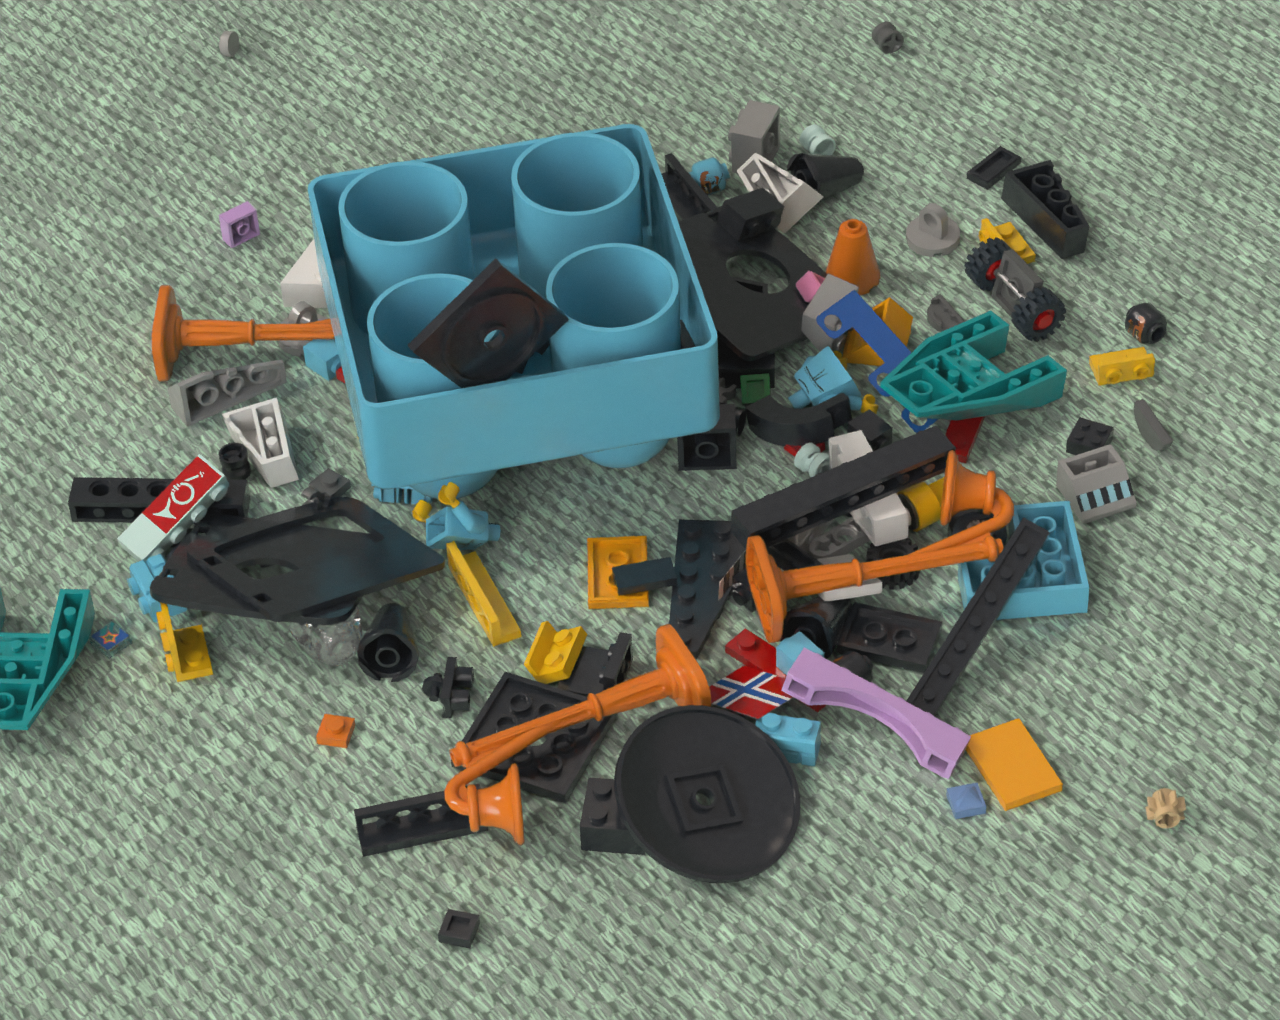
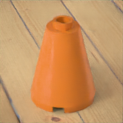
[826,219,880,295]

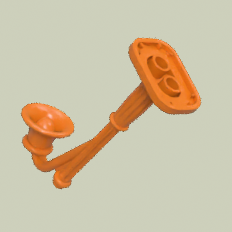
[152,285,335,382]
[746,450,1014,643]
[444,624,711,846]

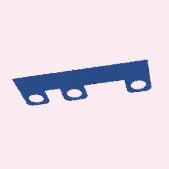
[816,290,938,433]

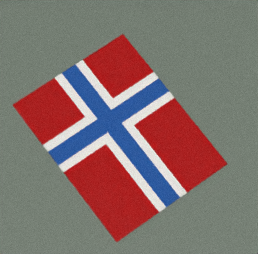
[709,665,793,719]

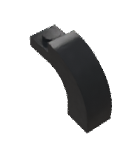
[745,392,852,446]

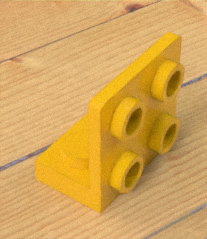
[156,603,213,682]

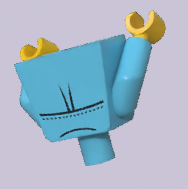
[788,346,879,414]
[412,482,501,550]

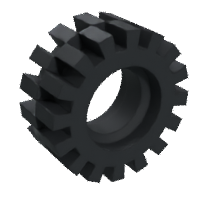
[866,538,920,590]

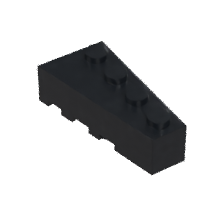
[1001,160,1089,259]

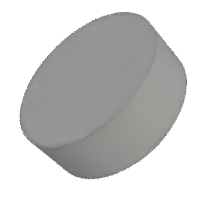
[219,31,239,57]

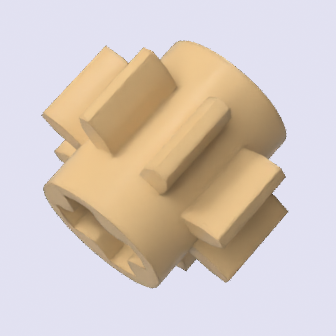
[1145,788,1187,829]

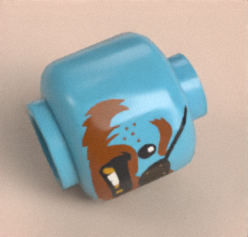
[688,157,730,195]

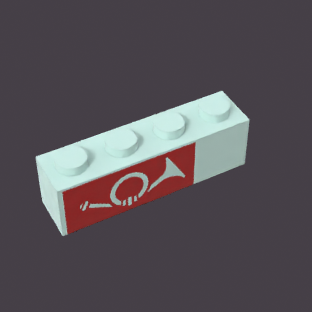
[117,454,230,562]

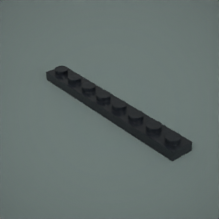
[906,517,1050,717]

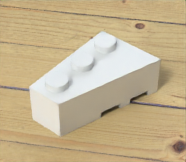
[737,153,823,233]
[280,239,327,308]
[222,397,299,488]

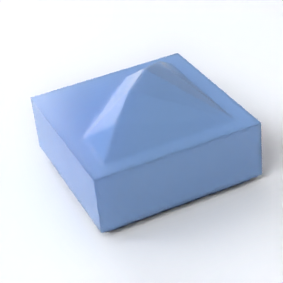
[946,783,986,819]

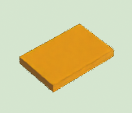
[587,536,649,609]
[966,718,1063,811]

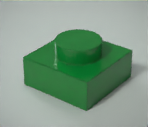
[740,373,771,405]

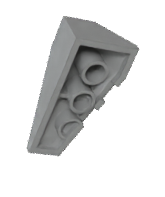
[168,360,287,427]

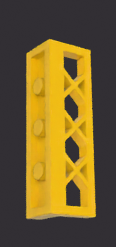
[446,541,521,647]

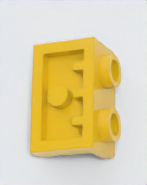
[979,218,1036,264]
[1089,347,1155,386]
[524,621,588,684]

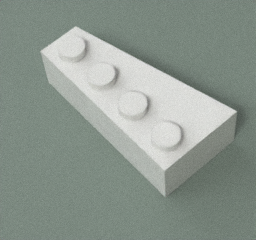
[828,430,911,546]

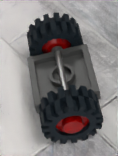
[964,237,1066,342]

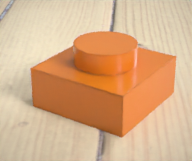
[316,714,355,748]

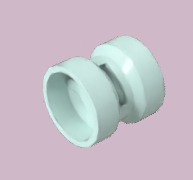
[799,124,836,155]
[794,442,830,477]

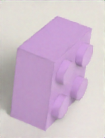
[219,201,260,248]

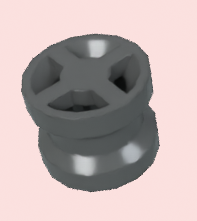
[872,21,904,54]

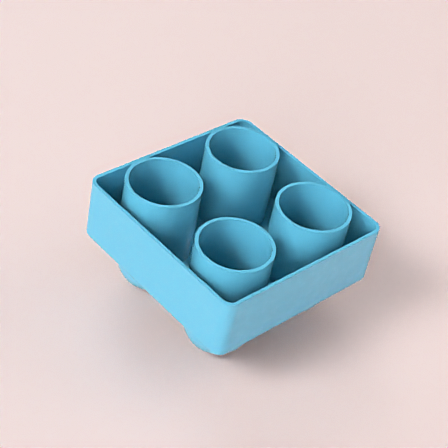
[308,124,720,499]

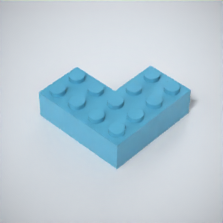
[958,501,1089,620]

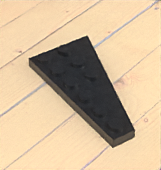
[669,519,746,659]

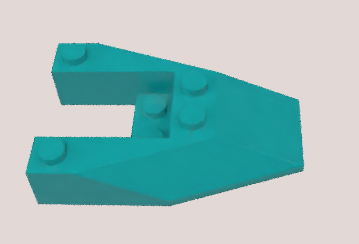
[880,310,1067,421]
[0,588,95,730]

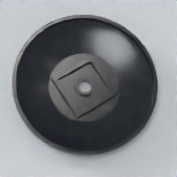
[614,705,800,883]

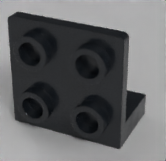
[557,632,633,697]

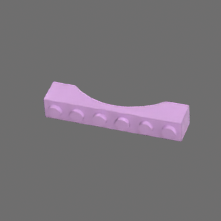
[781,647,971,779]

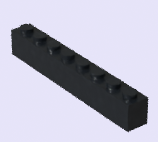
[731,426,956,549]

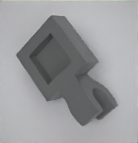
[301,468,351,505]

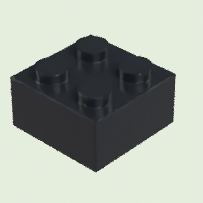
[1066,417,1114,455]

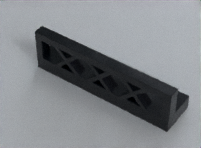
[661,153,718,222]
[354,784,488,857]

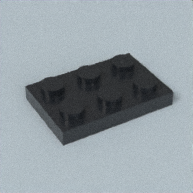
[837,602,942,673]

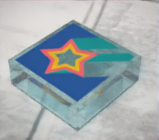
[89,620,133,659]

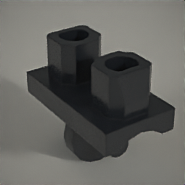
[422,657,474,718]

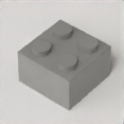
[728,100,780,174]

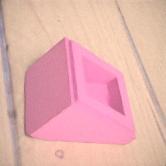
[796,270,825,303]

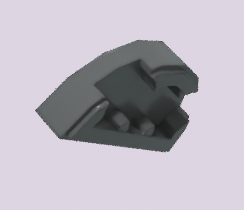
[927,294,965,332]
[1134,399,1173,451]

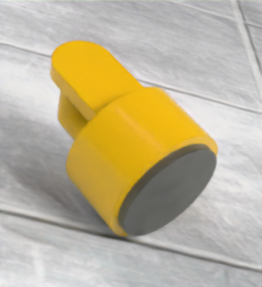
[897,477,944,532]

